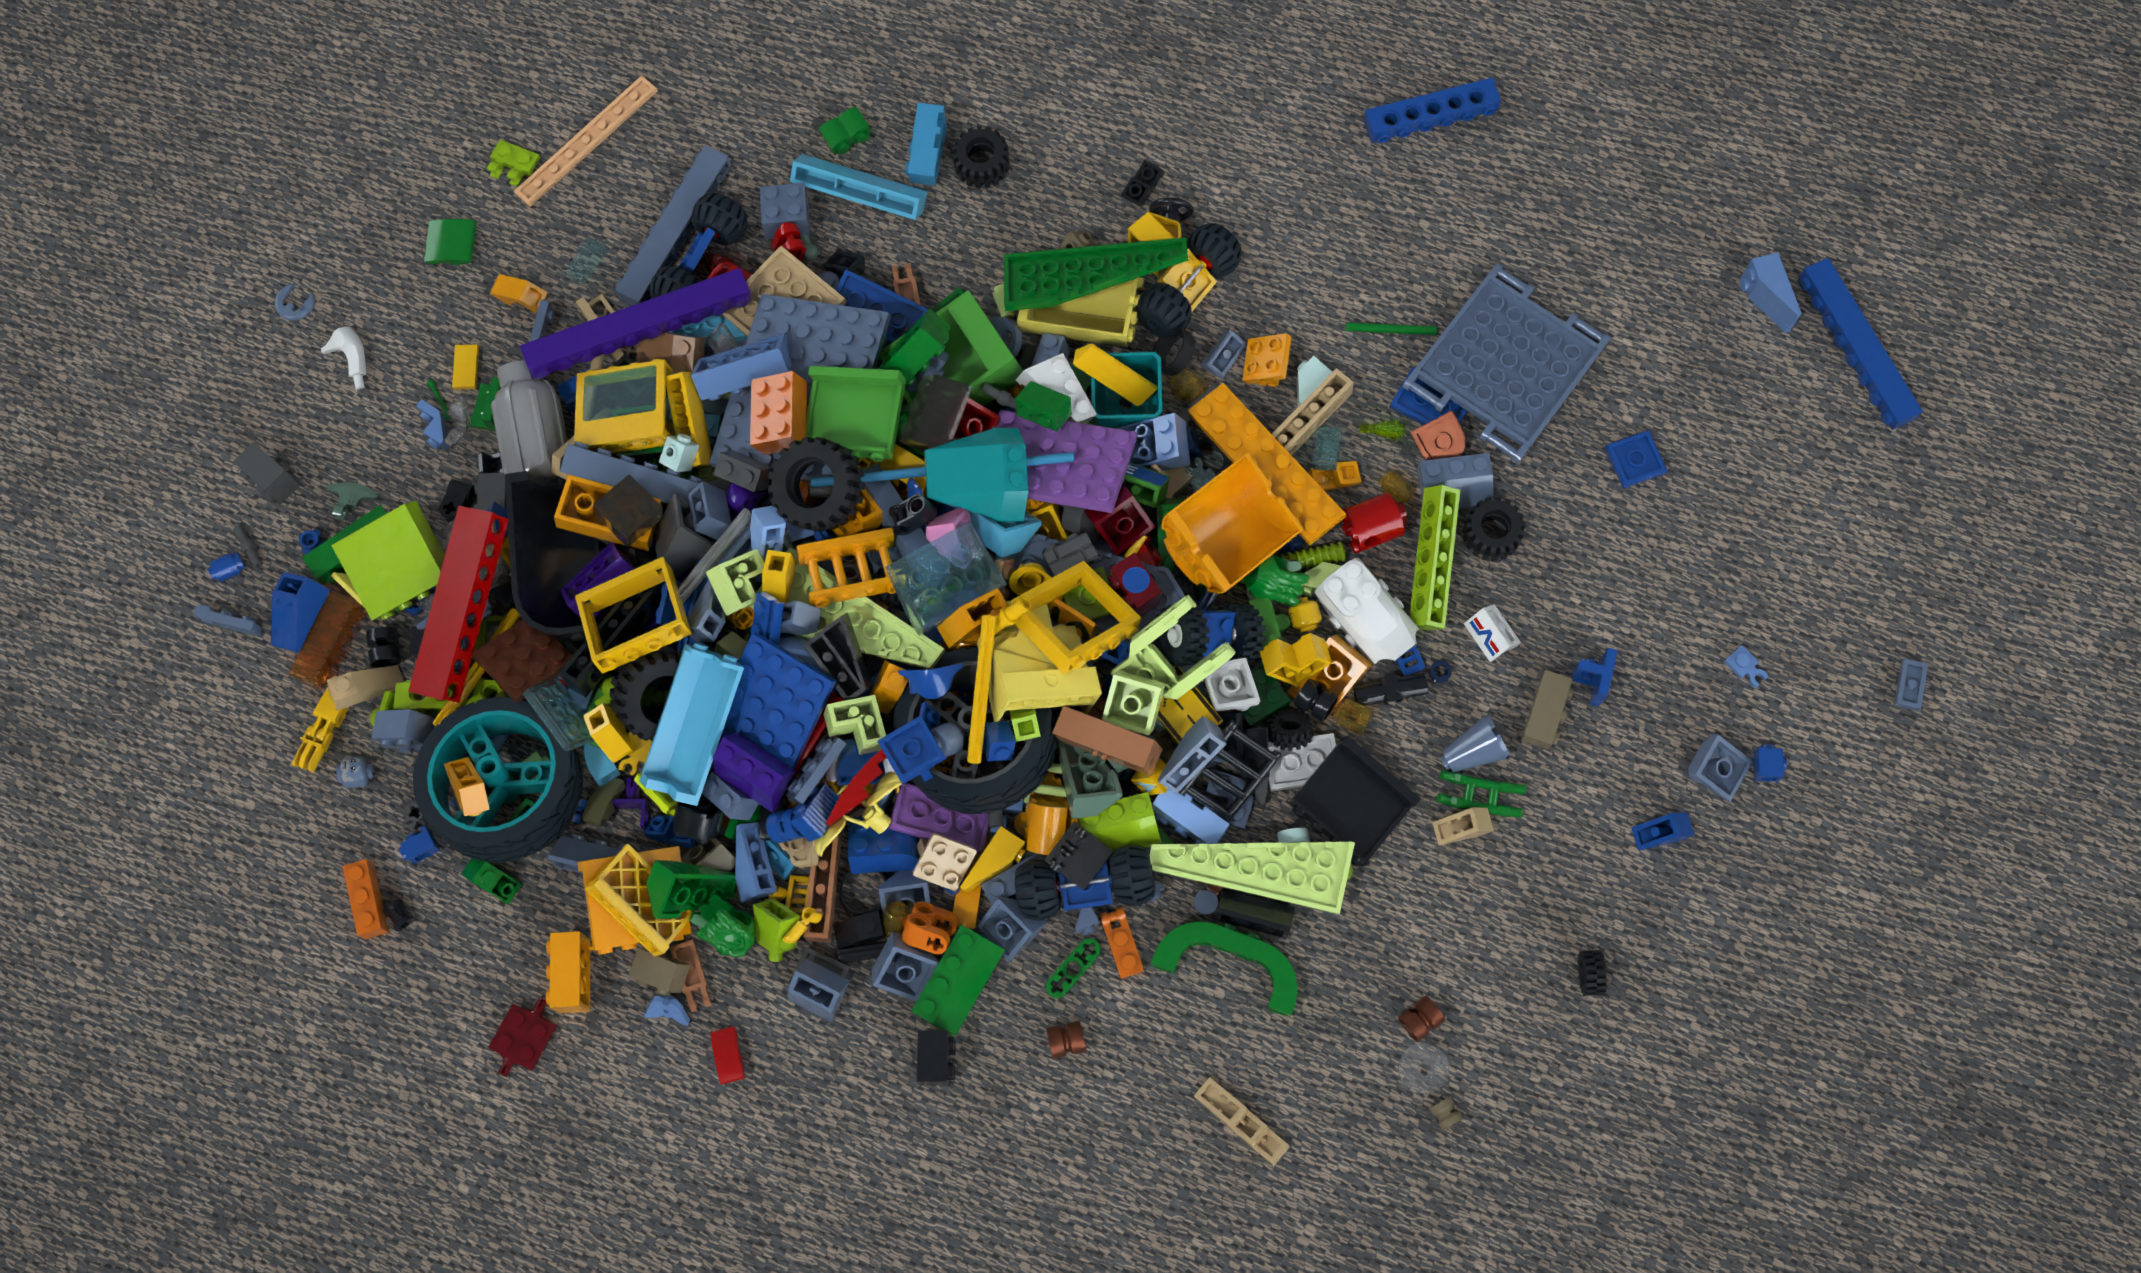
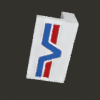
[1464,604,1521,662]

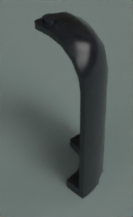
[505,471,605,641]

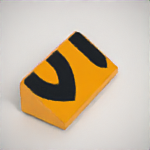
[1050,598,1099,642]

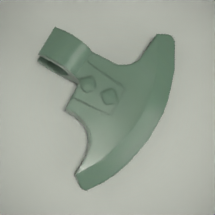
[327,482,378,520]

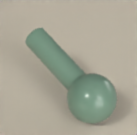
[800,235,818,261]

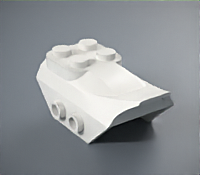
[1314,558,1419,664]

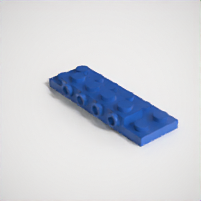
[836,270,936,343]

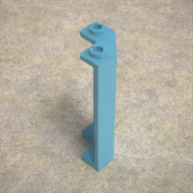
[639,642,744,806]

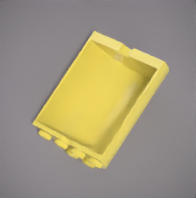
[1017,277,1144,347]

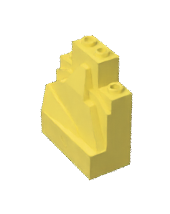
[977,601,1102,722]

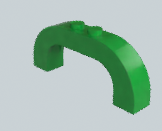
[1151,922,1298,1018]

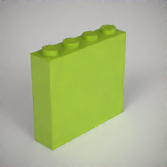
[331,501,445,621]

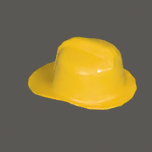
[1009,563,1063,610]

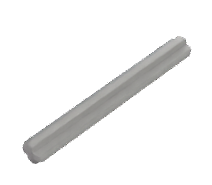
[670,508,752,604]

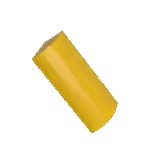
[666,372,712,468]

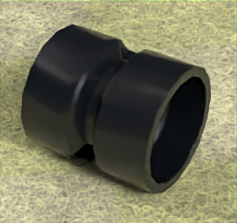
[366,627,401,668]
[1294,678,1339,722]

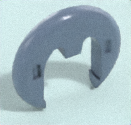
[275,283,315,321]

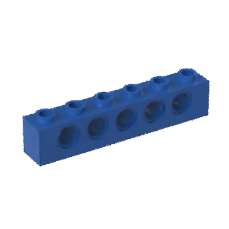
[1363,77,1501,143]

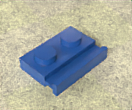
[751,592,784,645]

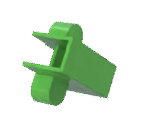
[1248,598,1290,656]

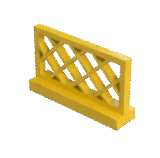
[584,844,697,957]

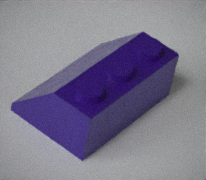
[560,542,636,620]
[713,732,796,813]

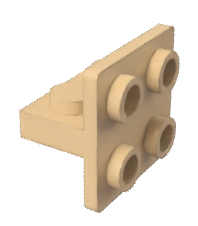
[912,832,977,891]

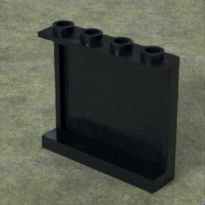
[1288,735,1421,867]

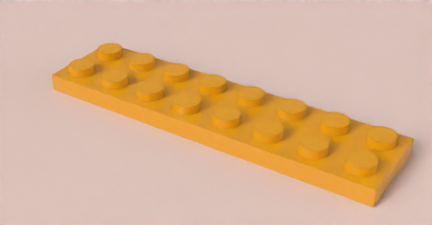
[1187,383,1346,546]

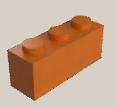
[342,859,389,940]

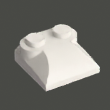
[1204,658,1261,711]

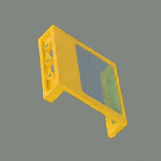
[574,359,673,454]

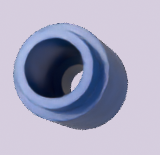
[207,552,246,583]

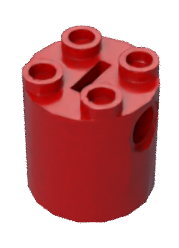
[1341,492,1408,554]

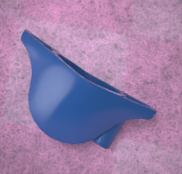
[898,663,964,699]

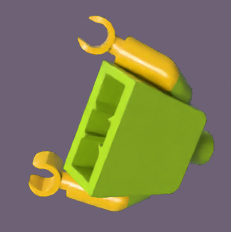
[753,886,822,962]

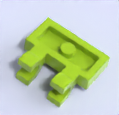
[487,139,540,187]

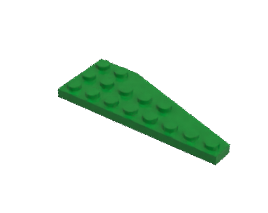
[1004,237,1188,311]

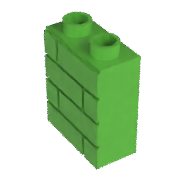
[879,290,1023,435]

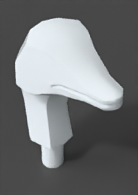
[321,327,366,390]

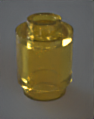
[1378,470,1413,504]
[883,902,910,938]

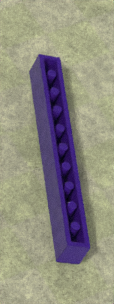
[519,268,752,379]

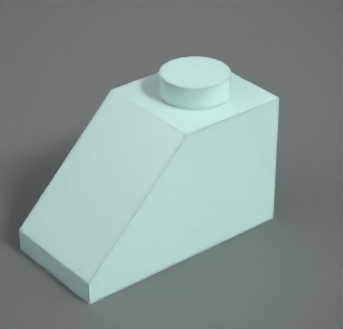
[1297,356,1332,407]

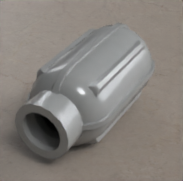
[491,360,568,483]

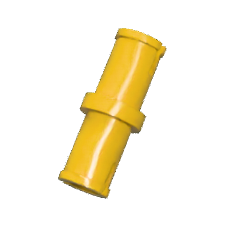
[995,596,1032,635]

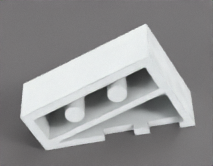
[1016,353,1096,424]

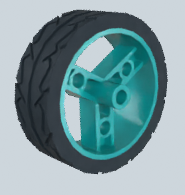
[413,697,583,863]

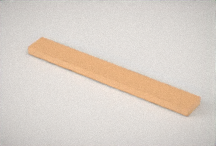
[514,75,658,207]

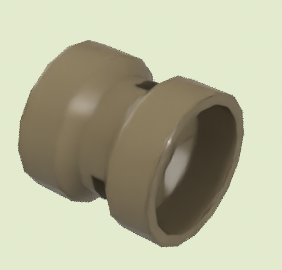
[1429,1096,1463,1131]

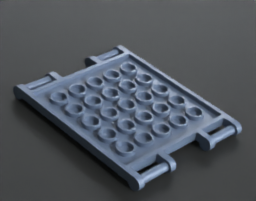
[1402,263,1612,464]

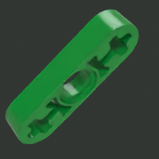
[1046,938,1100,999]

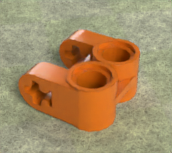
[901,901,959,954]

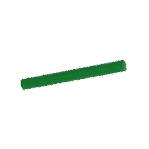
[1345,322,1437,335]

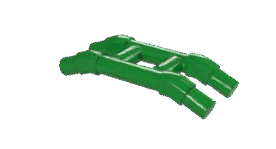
[1436,770,1527,818]

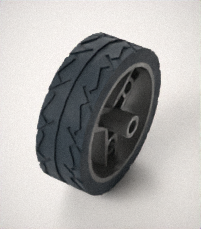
[893,647,1058,814]

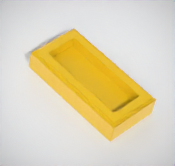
[452,344,479,390]

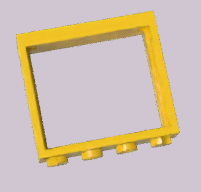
[575,557,692,674]
[1010,561,1142,675]

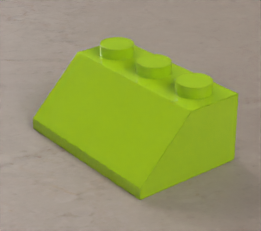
[1079,792,1162,858]

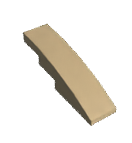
[1194,1077,1290,1166]

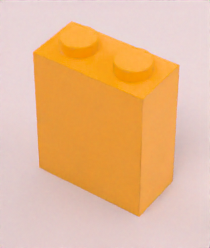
[937,588,1008,648]

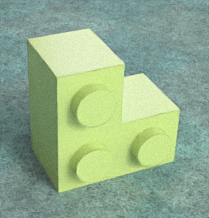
[706,548,764,616]
[824,695,886,755]

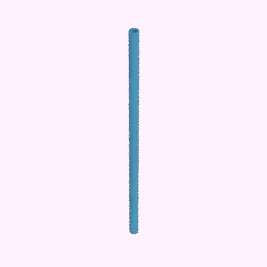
[811,452,1074,488]

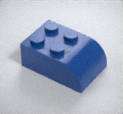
[848,815,921,874]

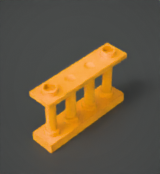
[797,527,906,608]

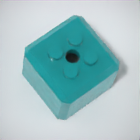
[1091,352,1162,428]

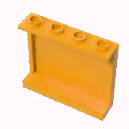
[577,846,692,955]

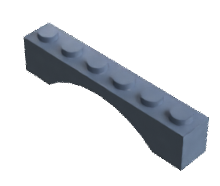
[687,511,752,643]

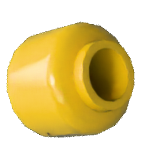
[1288,597,1322,633]

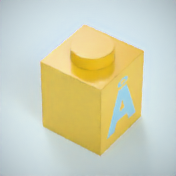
[1131,759,1168,795]

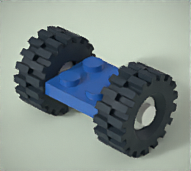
[1152,604,1266,666]

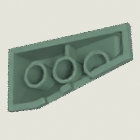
[1057,739,1122,819]

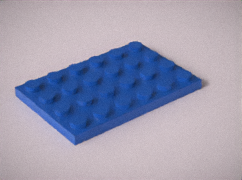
[710,632,837,771]

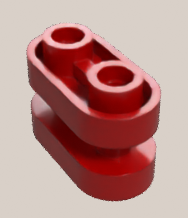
[771,222,806,262]

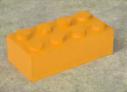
[554,474,662,552]

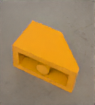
[869,660,908,715]

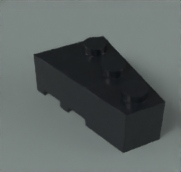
[803,612,872,701]

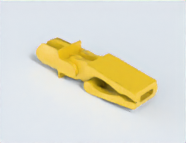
[291,675,349,773]

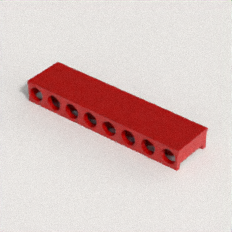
[408,506,509,703]

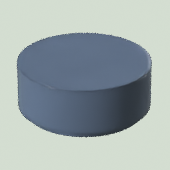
[1194,890,1218,915]

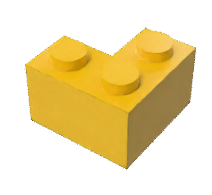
[1259,633,1332,686]

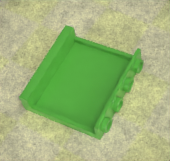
[806,366,906,462]

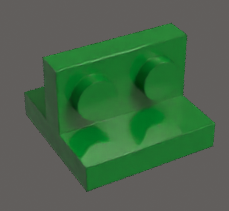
[470,377,500,431]

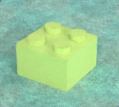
[1102,670,1166,735]

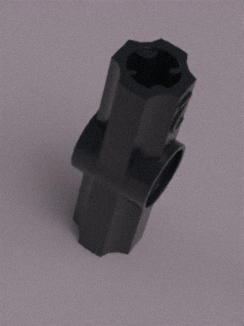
[1353,673,1428,707]

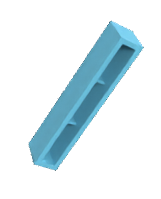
[790,154,927,220]

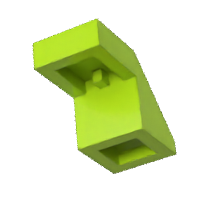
[1009,709,1041,742]

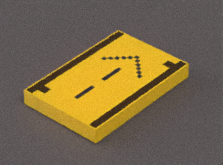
[1157,666,1223,744]

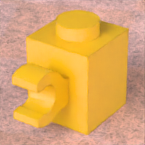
[619,732,652,776]

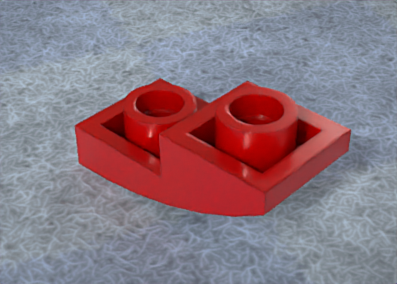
[710,1026,745,1085]

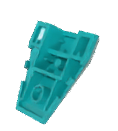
[924,428,1028,522]

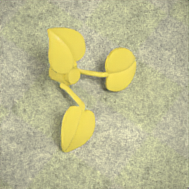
[815,771,902,857]

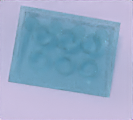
[885,522,1007,636]

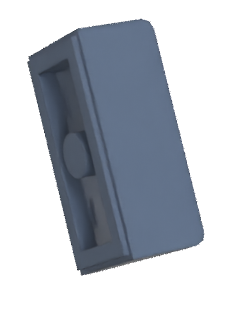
[1200,330,1247,379]

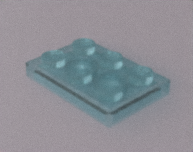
[523,679,594,752]

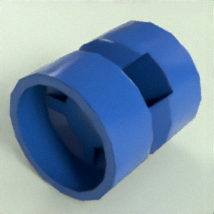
[766,807,804,843]

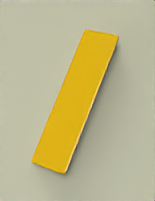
[1073,343,1157,406]

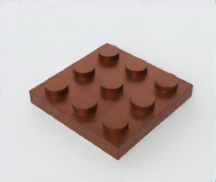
[472,619,573,704]

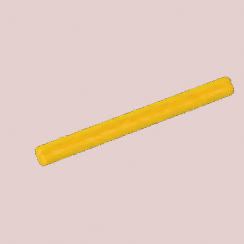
[433,608,522,727]
[967,615,996,764]

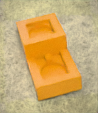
[1308,461,1362,491]

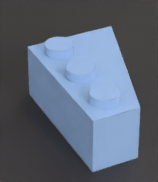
[1152,789,1229,844]

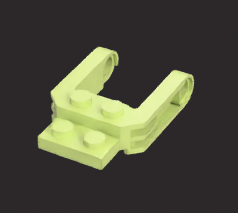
[1110,595,1235,699]

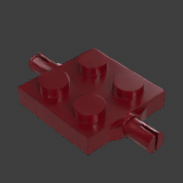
[488,997,557,1078]

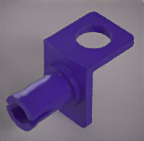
[613,777,650,832]

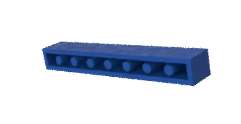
[1799,258,1923,430]

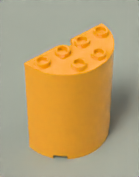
[1161,452,1304,594]

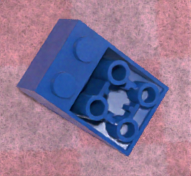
[271,572,330,653]

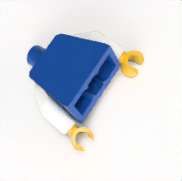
[826,733,899,795]

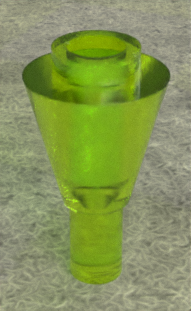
[1360,419,1403,442]

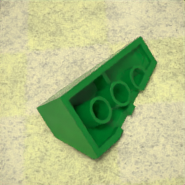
[646,860,737,919]

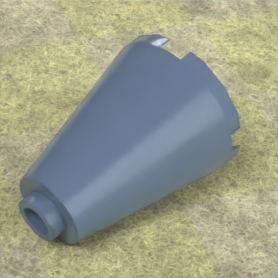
[1440,714,1511,772]

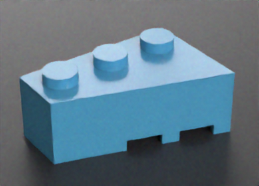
[905,103,947,186]

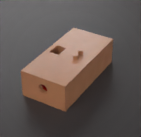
[1052,706,1162,776]

